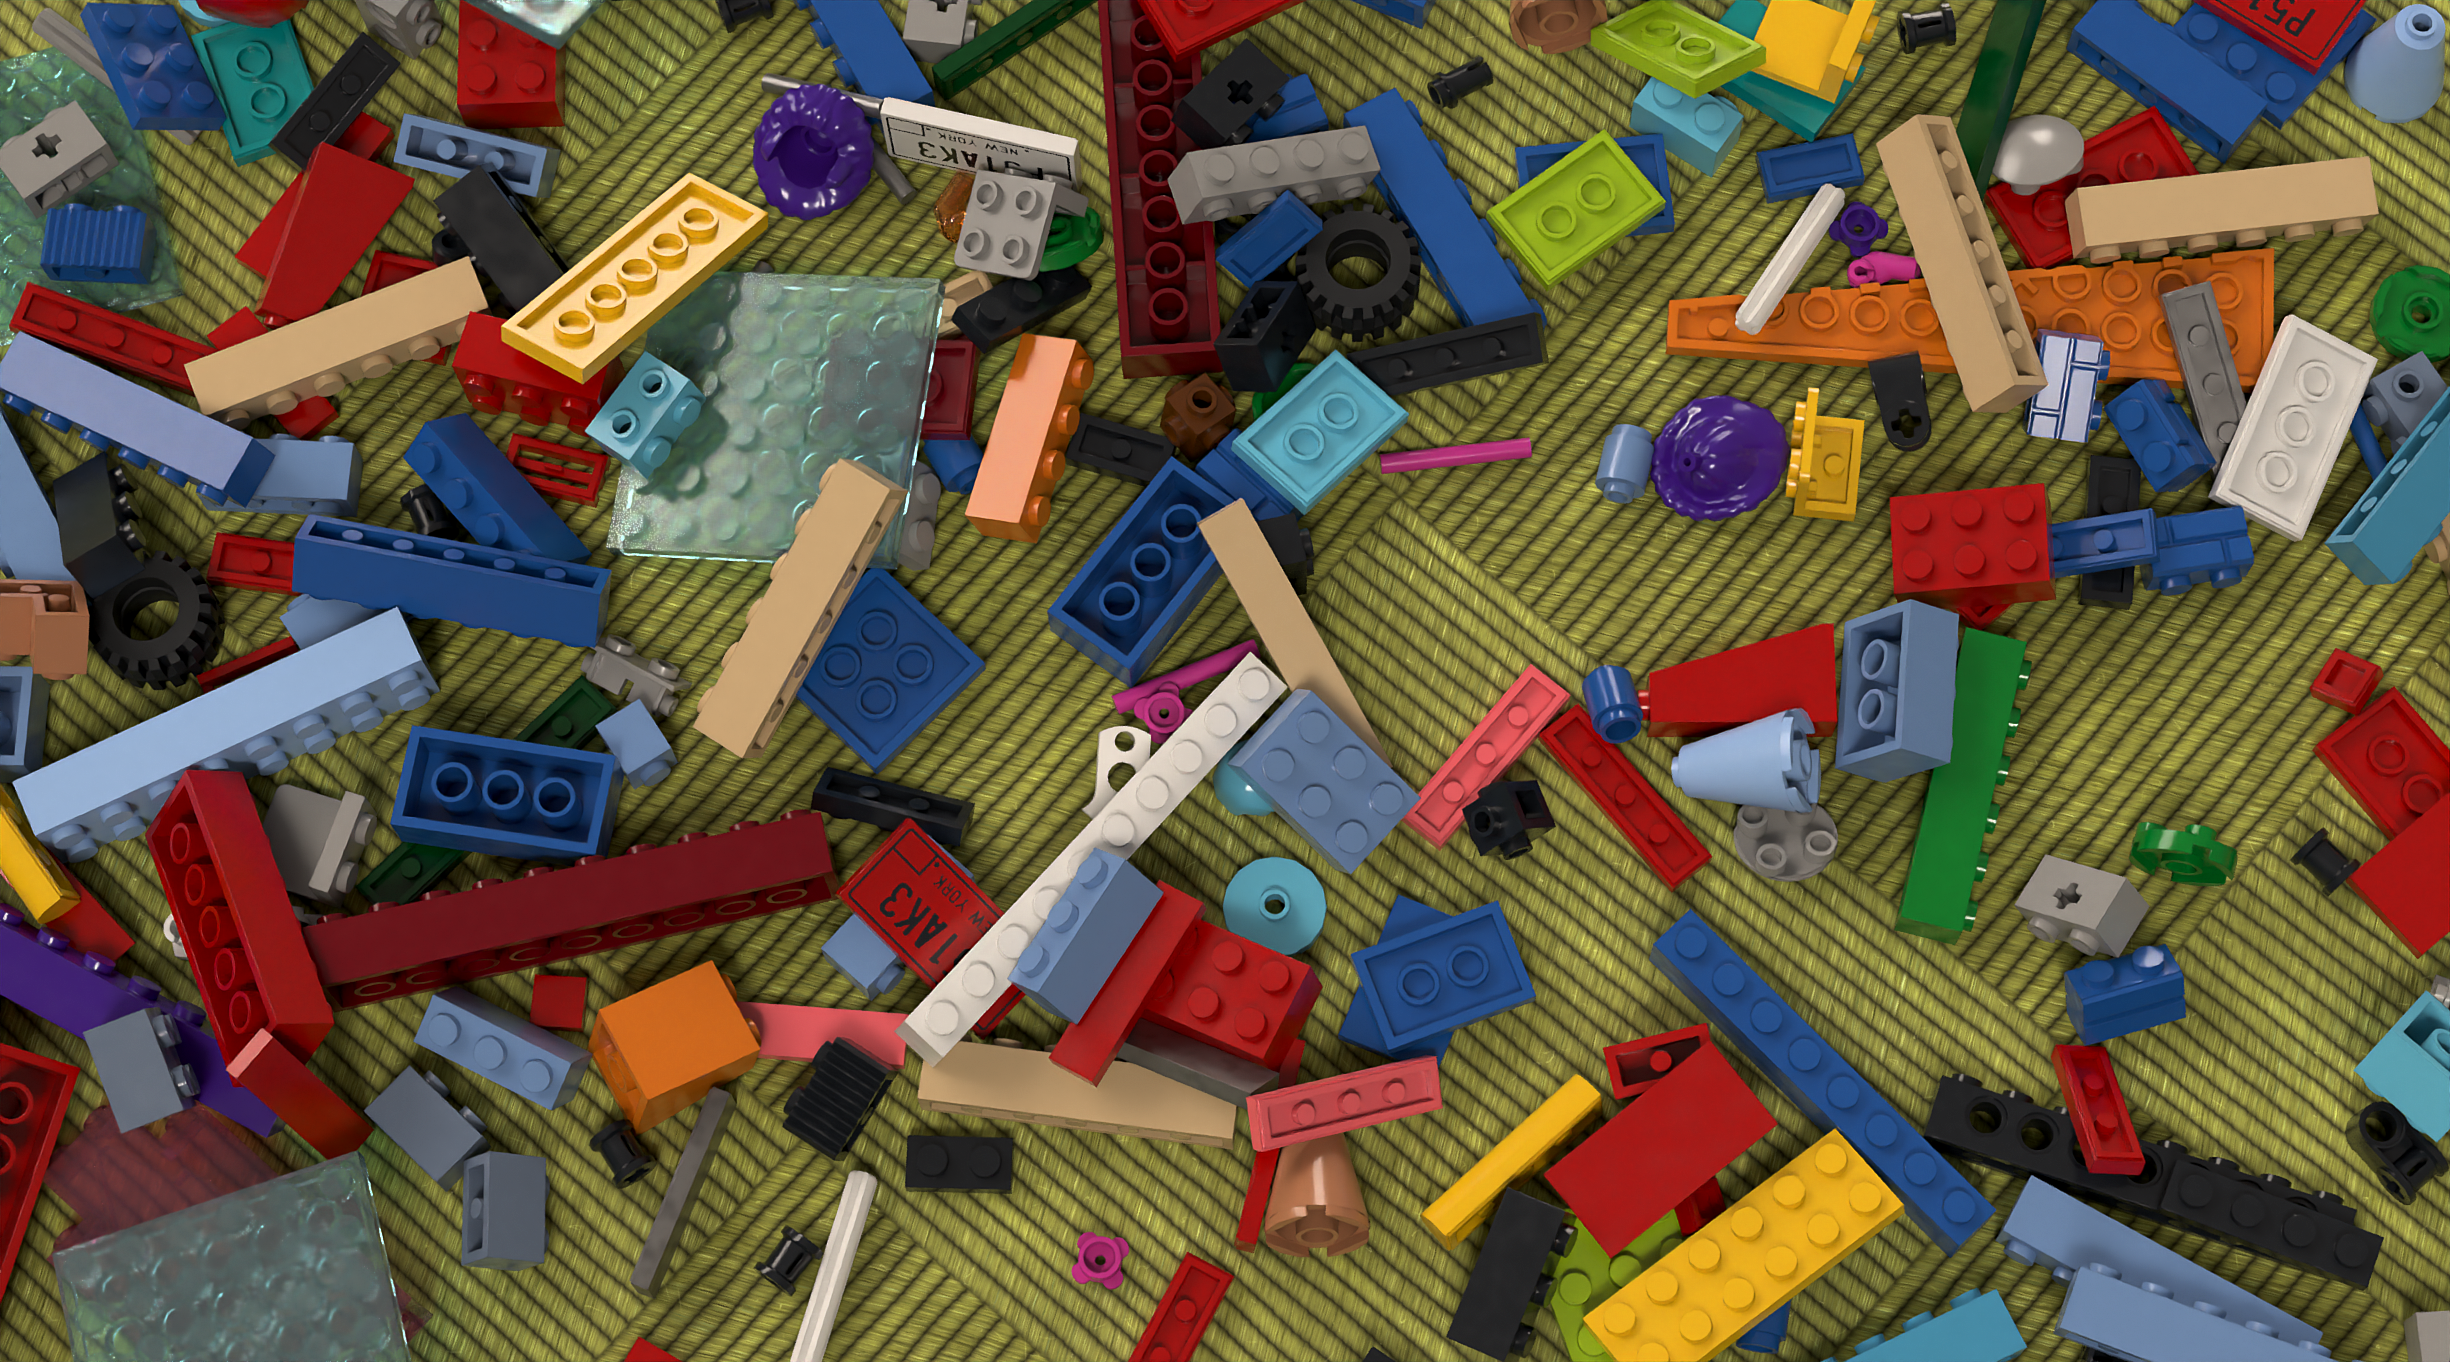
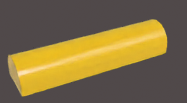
[0,784,81,924]
[1420,1074,1603,1251]

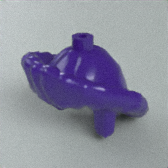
[753,84,874,220]
[1650,395,1790,522]

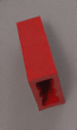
[253,141,415,330]
[1637,623,1837,737]

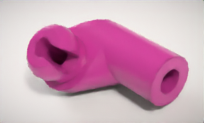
[1847,251,1922,288]

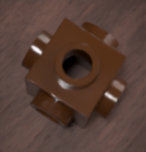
[1160,373,1237,463]

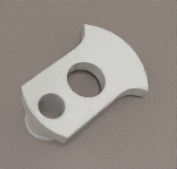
[1082,726,1151,820]

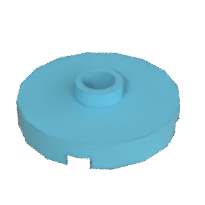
[1223,857,1327,957]

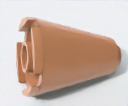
[1509,0,1607,54]
[1263,1132,1370,1257]

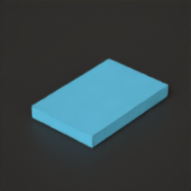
[1231,350,1409,515]

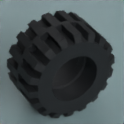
[1296,204,1421,342]
[86,550,225,690]

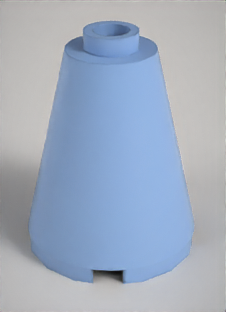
[2344,4,2445,123]
[1671,708,1821,813]

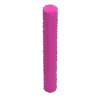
[1379,437,1532,474]
[1111,639,1260,715]

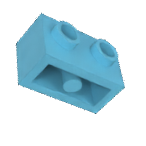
[1629,77,1744,178]
[585,351,707,479]

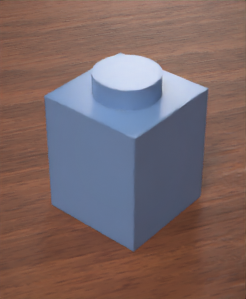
[595,699,678,790]

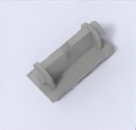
[580,634,692,717]

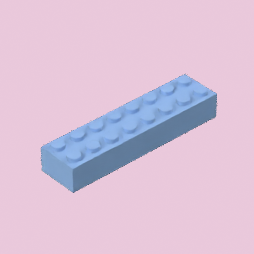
[12,607,440,864]

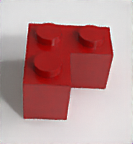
[1603,1023,1714,1100]

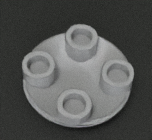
[1992,115,2084,195]
[1733,803,1838,882]

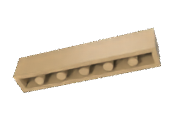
[1876,114,2049,413]
[2065,156,2379,264]
[184,256,493,431]
[693,458,908,758]
[917,1034,1239,1150]

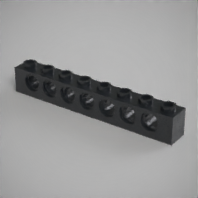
[1921,1073,2357,1280]

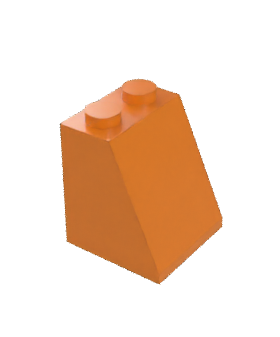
[587,960,762,1137]

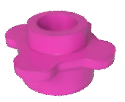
[1134,683,1193,744]
[1071,1232,1129,1290]

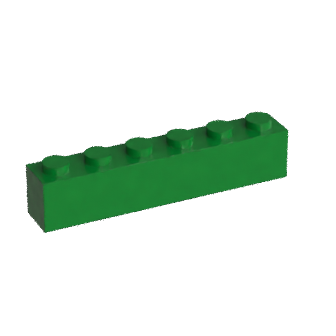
[1894,627,2032,945]

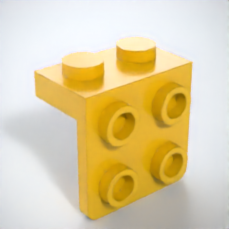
[1751,0,1880,103]
[1785,387,1865,522]

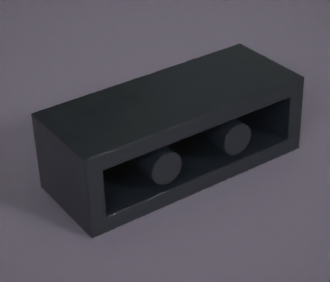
[433,162,572,316]
[53,451,147,599]
[1446,1187,1578,1362]

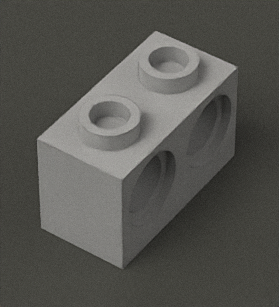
[355,0,444,60]

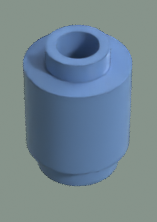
[1595,424,1654,503]

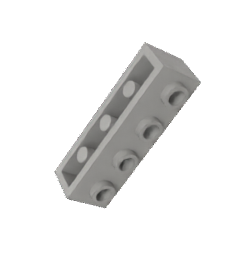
[1167,125,1381,224]

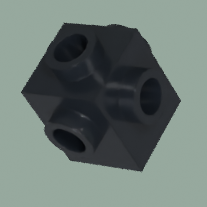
[1462,780,1556,860]

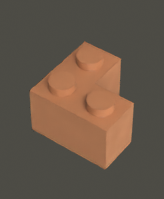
[0,579,89,680]

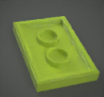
[1591,0,1766,99]
[1486,129,1666,292]

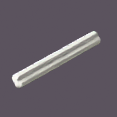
[1735,183,1845,335]
[790,1170,877,1362]

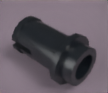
[1427,55,1493,109]

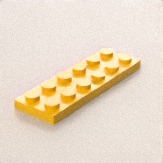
[501,173,768,384]
[1582,1128,1905,1362]

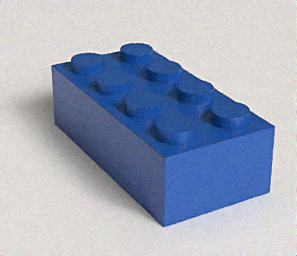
[1047,456,1253,688]
[390,725,625,867]

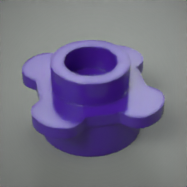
[1828,202,1888,258]

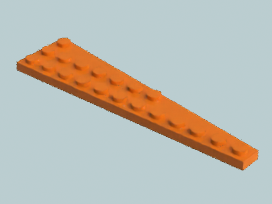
[1665,248,2274,393]

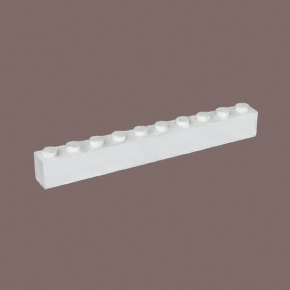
[894,652,1288,1067]

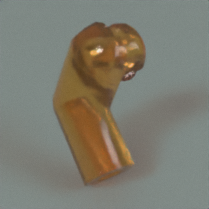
[933,171,974,243]

